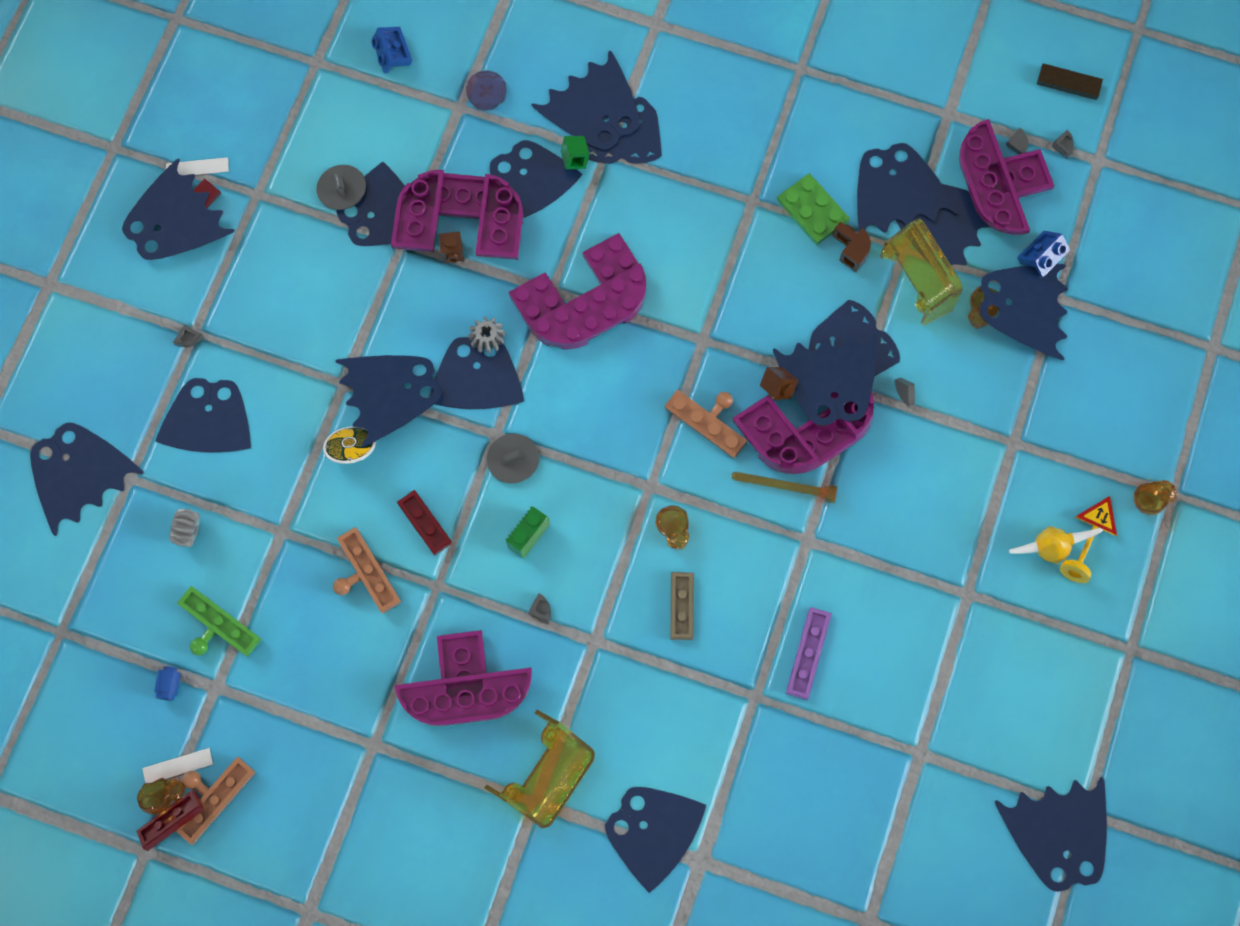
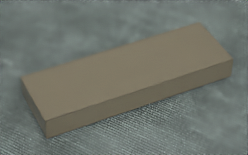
[670,572,694,640]

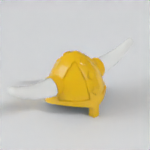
[1009,526,1103,565]

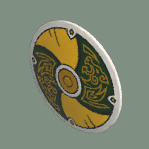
[323,426,376,464]

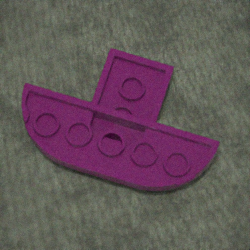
[959,119,1054,235]
[394,630,532,726]

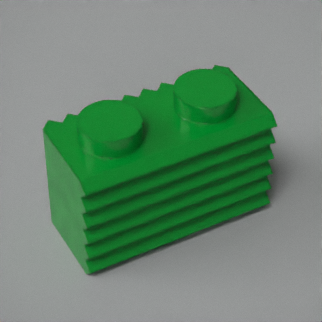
[506,506,550,559]

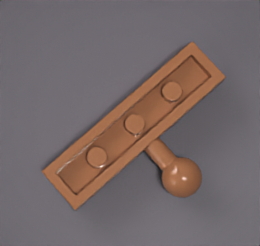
[664,389,747,459]
[333,527,402,614]
[176,757,256,845]

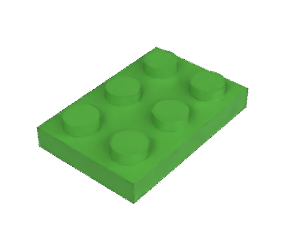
[777,173,850,245]

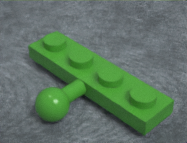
[177,586,262,657]

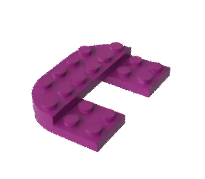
[391,170,524,260]
[508,233,646,350]
[733,391,874,474]

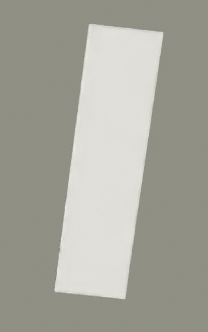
[166,157,229,175]
[142,748,213,785]

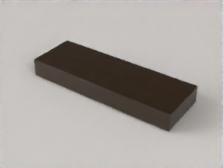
[1037,63,1103,100]

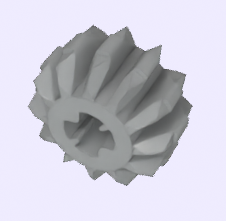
[468,316,505,354]
[170,509,200,547]

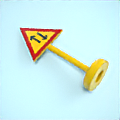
[1060,496,1117,583]

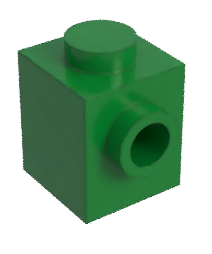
[561,136,590,169]

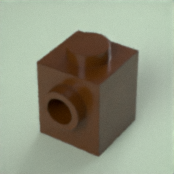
[439,231,464,264]
[759,367,798,400]

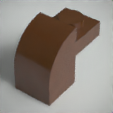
[833,222,871,273]

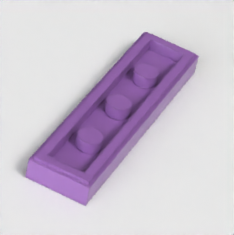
[785,607,832,700]

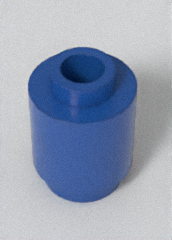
[154,666,181,701]

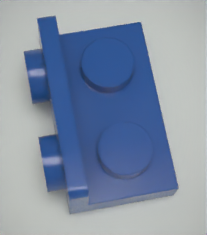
[371,27,412,73]
[1017,231,1070,277]

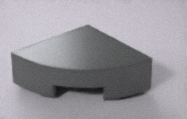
[1006,128,1028,154]
[1052,130,1073,159]
[173,325,204,347]
[895,377,915,406]
[528,593,551,624]

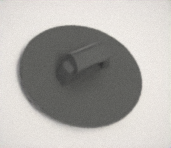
[317,165,366,210]
[487,434,539,484]

